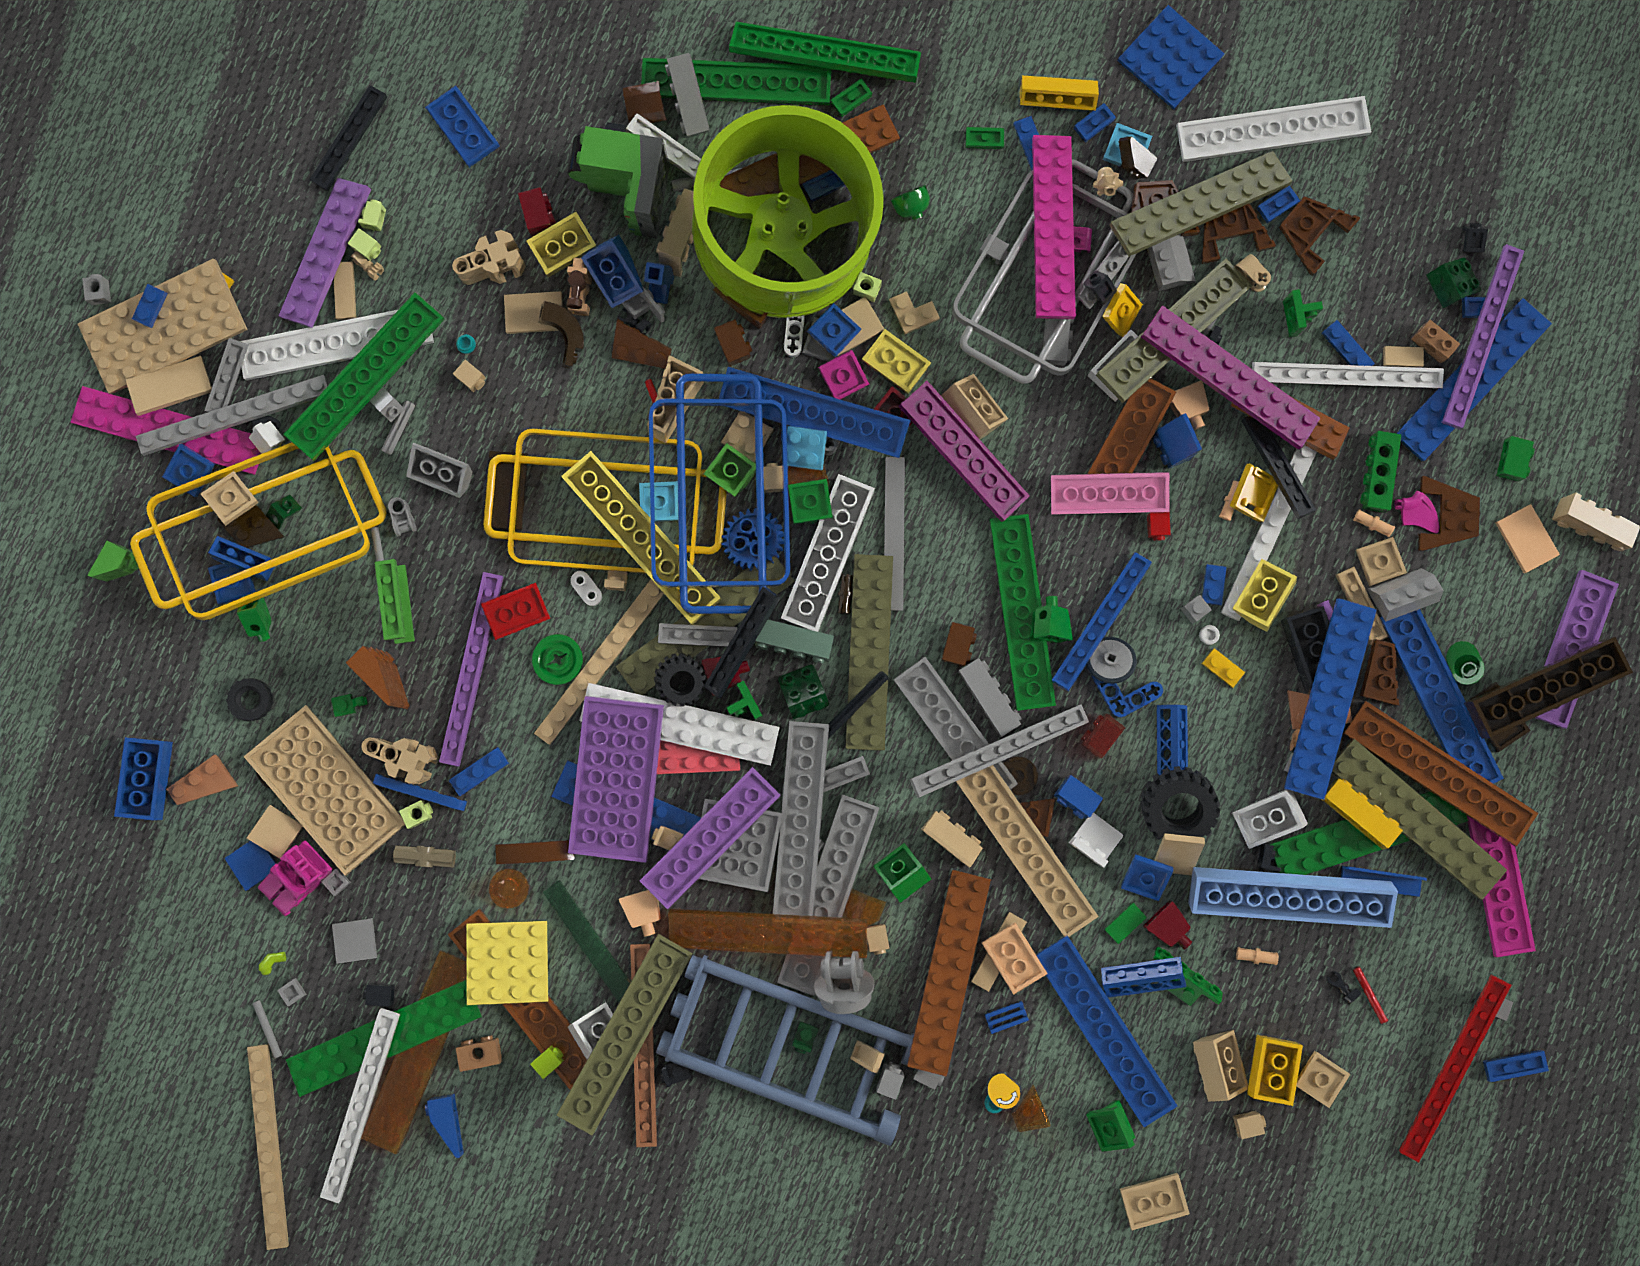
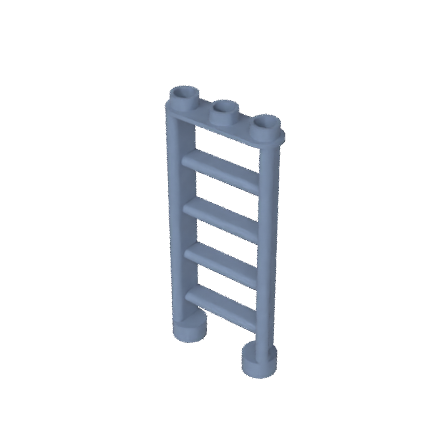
[656,955,914,1146]

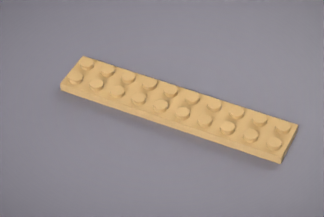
[956,765,1099,937]

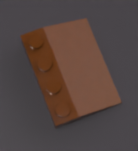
[346,646,409,709]

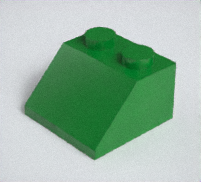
[873,843,931,903]

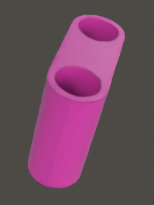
[1074,227,1092,253]

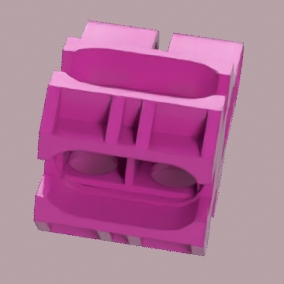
[258,841,332,916]

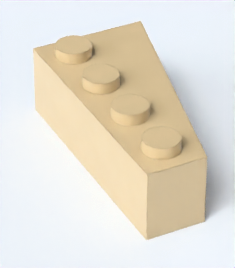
[656,188,694,277]
[647,355,704,443]
[1552,492,1640,551]

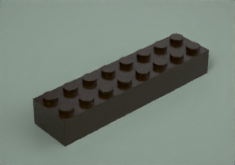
[1464,637,1633,739]

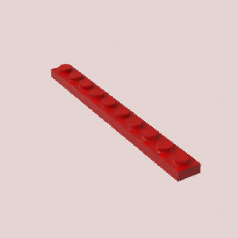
[1399,974,1512,1162]

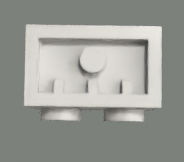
[1069,813,1123,868]

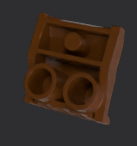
[623,81,667,123]

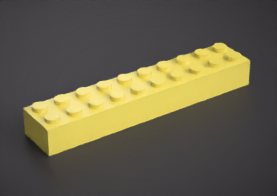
[561,451,722,625]

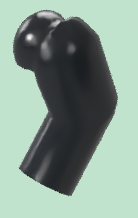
[251,415,281,430]

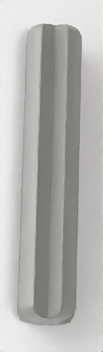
[382,401,415,455]

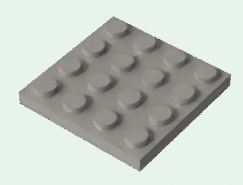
[698,799,783,892]

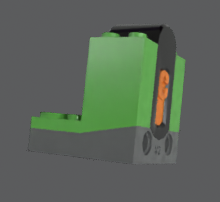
[568,126,670,239]

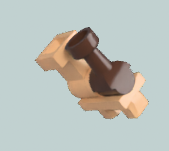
[566,258,592,316]

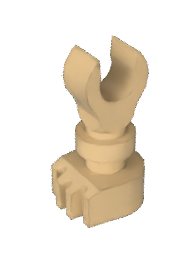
[351,251,384,280]

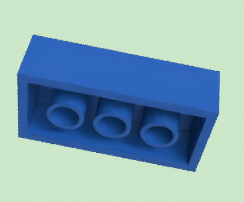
[114,737,173,820]

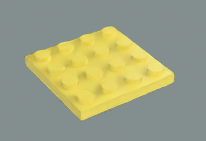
[466,921,548,1005]

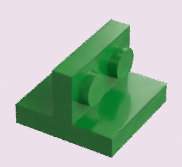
[1283,289,1323,338]
[788,479,833,524]
[726,681,763,721]
[1086,1100,1136,1152]

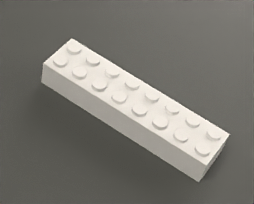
[781,474,875,632]

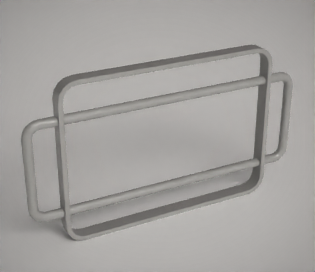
[952,159,1137,384]

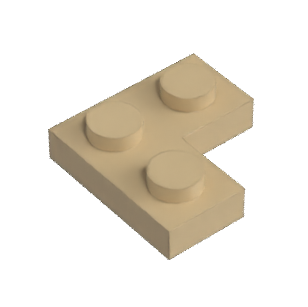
[889,292,940,334]

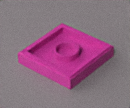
[818,350,869,399]

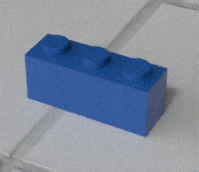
[208,536,275,581]

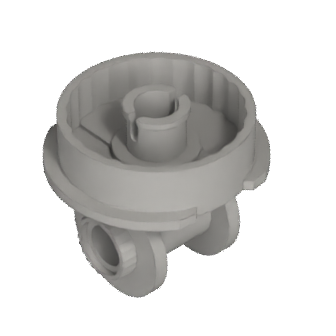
[814,951,875,1014]

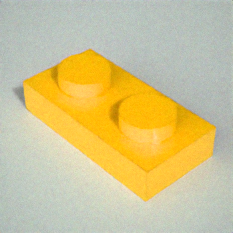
[1201,648,1245,688]

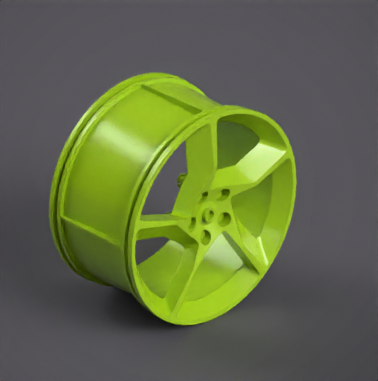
[692,105,883,318]

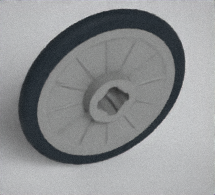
[1086,637,1137,684]

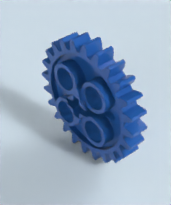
[722,508,784,571]

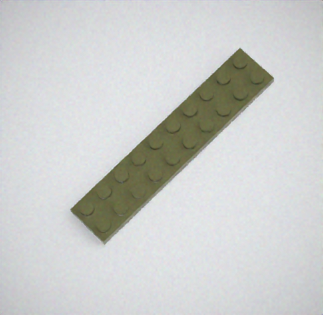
[1109,151,1292,257]
[1096,259,1253,403]
[846,554,893,751]
[616,556,795,695]
[1332,739,1507,900]
[556,934,693,1136]

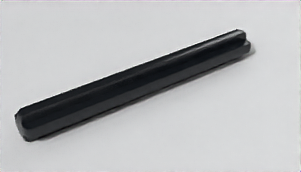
[828,671,889,739]

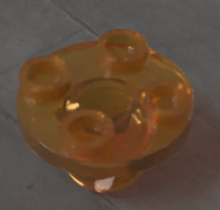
[489,869,529,909]

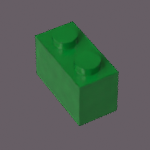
[1496,436,1535,482]

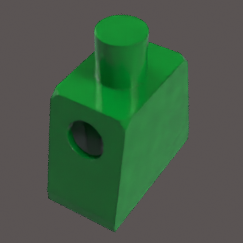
[237,594,272,642]
[1034,596,1073,643]

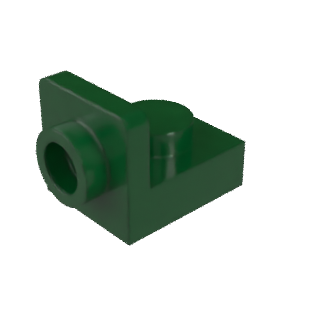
[792,1021,819,1054]

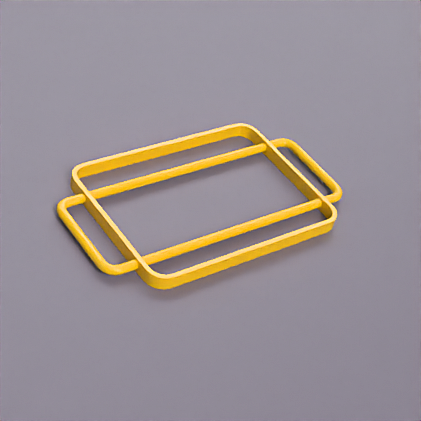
[483,429,727,574]
[130,442,387,620]

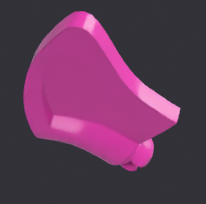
[1394,491,1439,533]

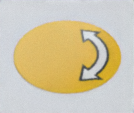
[988,1074,1020,1109]

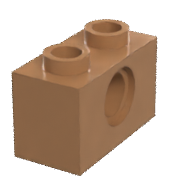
[1411,320,1460,363]
[456,1035,502,1072]

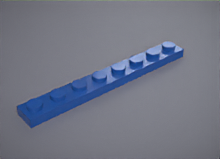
[1052,552,1152,692]

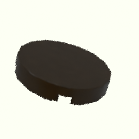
[1003,756,1038,795]

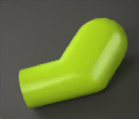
[259,952,286,975]

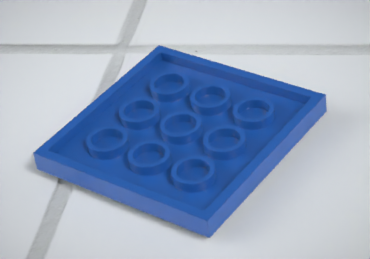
[1117,5,1225,110]

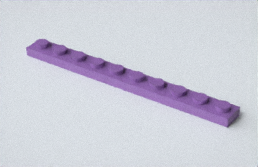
[1442,244,1524,429]
[439,572,504,766]

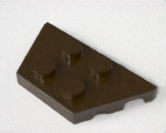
[217,504,285,548]

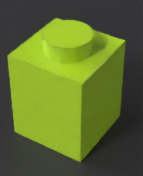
[530,1045,564,1079]

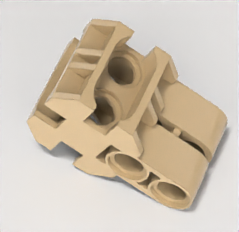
[452,230,526,285]
[362,738,438,784]

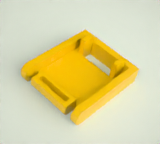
[1230,464,1278,522]

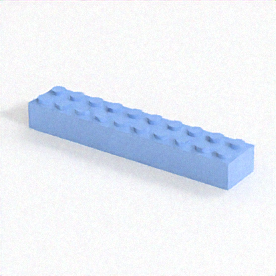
[1188,867,1398,928]

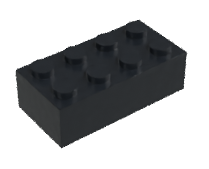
[1280,606,1330,694]

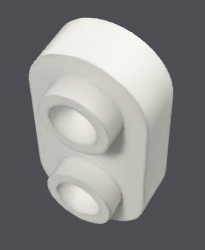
[571,571,602,606]

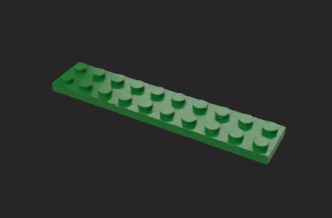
[729,22,921,83]
[641,58,831,106]
[284,293,445,461]
[989,514,1056,711]
[1268,791,1468,875]
[286,980,482,1097]

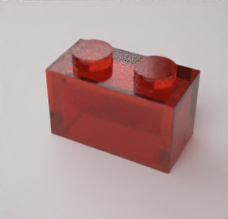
[1080,713,1125,759]

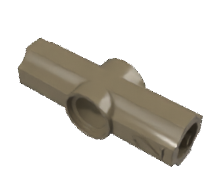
[393,845,456,868]

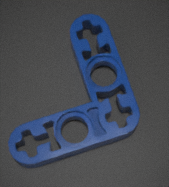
[1092,676,1163,718]

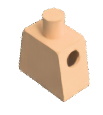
[1169,381,1209,430]
[619,890,660,937]

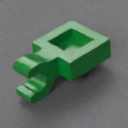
[331,694,368,717]

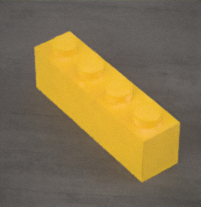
[1020,75,1099,111]
[1323,778,1403,850]

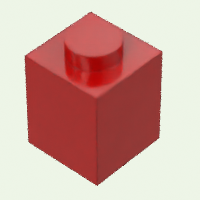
[1147,512,1171,541]

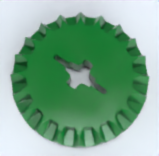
[532,634,583,685]

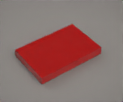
[481,583,550,640]

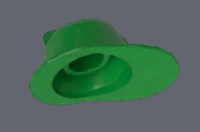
[1446,641,1485,685]

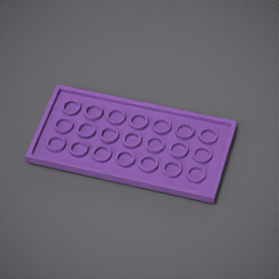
[568,696,664,863]

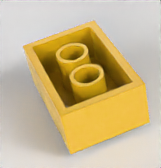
[1247,1035,1303,1106]

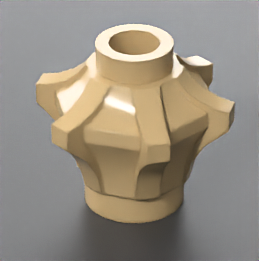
[1093,167,1123,196]

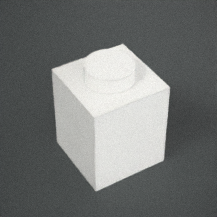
[249,421,285,454]

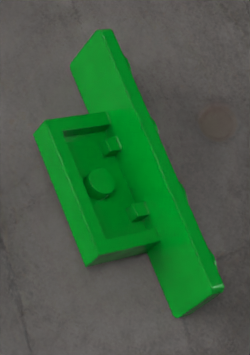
[1153,946,1223,1006]

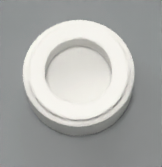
[1199,625,1220,645]

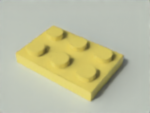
[862,329,931,394]

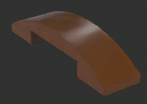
[495,840,575,864]

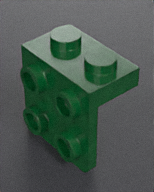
[1426,258,1481,308]
[778,664,829,720]

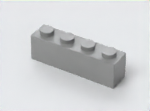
[665,53,710,137]
[1043,319,1074,366]
[958,658,1021,737]

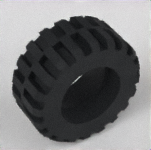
[1140,766,1220,840]

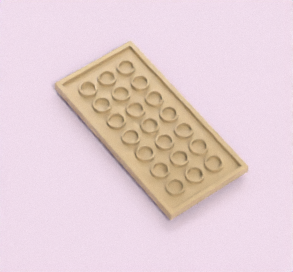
[78,259,247,394]
[244,705,405,876]

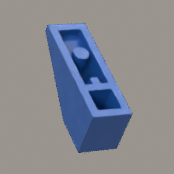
[425,1094,464,1158]

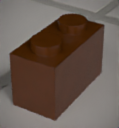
[714,319,752,367]
[941,622,977,667]

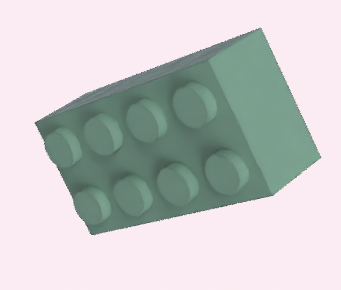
[754,620,834,664]

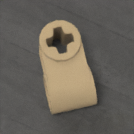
[1234,254,1271,292]

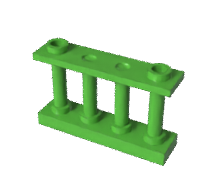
[375,559,415,644]

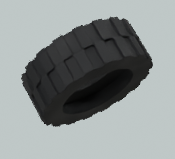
[226,678,273,722]

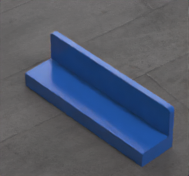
[1341,866,1427,897]

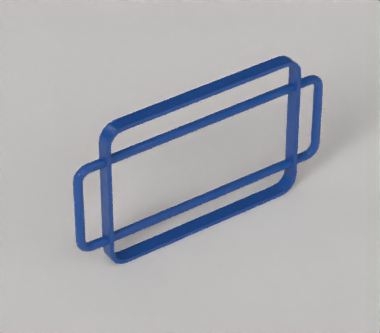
[648,374,790,614]

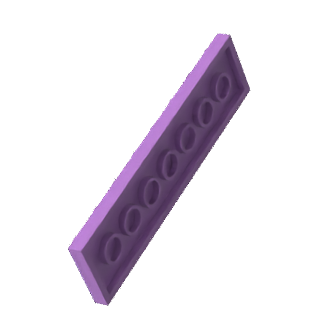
[279,178,371,328]
[1535,570,1619,729]
[640,767,781,909]

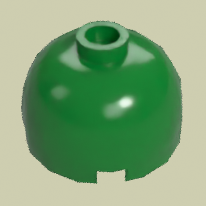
[891,185,930,220]

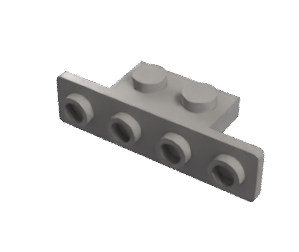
[1077,240,1129,309]
[622,279,665,323]

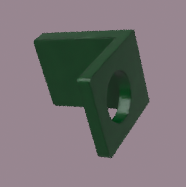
[266,495,302,529]

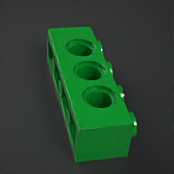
[1360,431,1401,513]

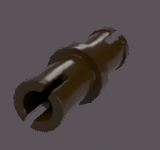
[837,574,853,615]

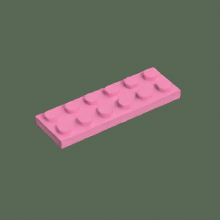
[1051,472,1169,514]

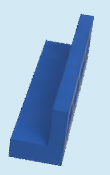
[1157,705,1188,775]
[1101,957,1186,998]

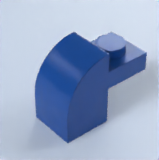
[644,262,674,304]

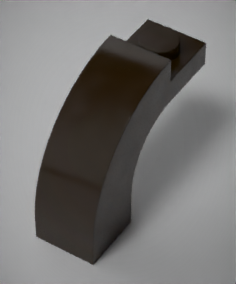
[538,301,584,369]

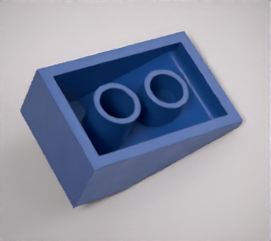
[581,234,644,308]
[1153,413,1202,468]

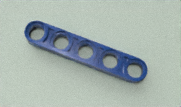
[373,774,467,811]

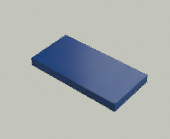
[425,86,500,168]

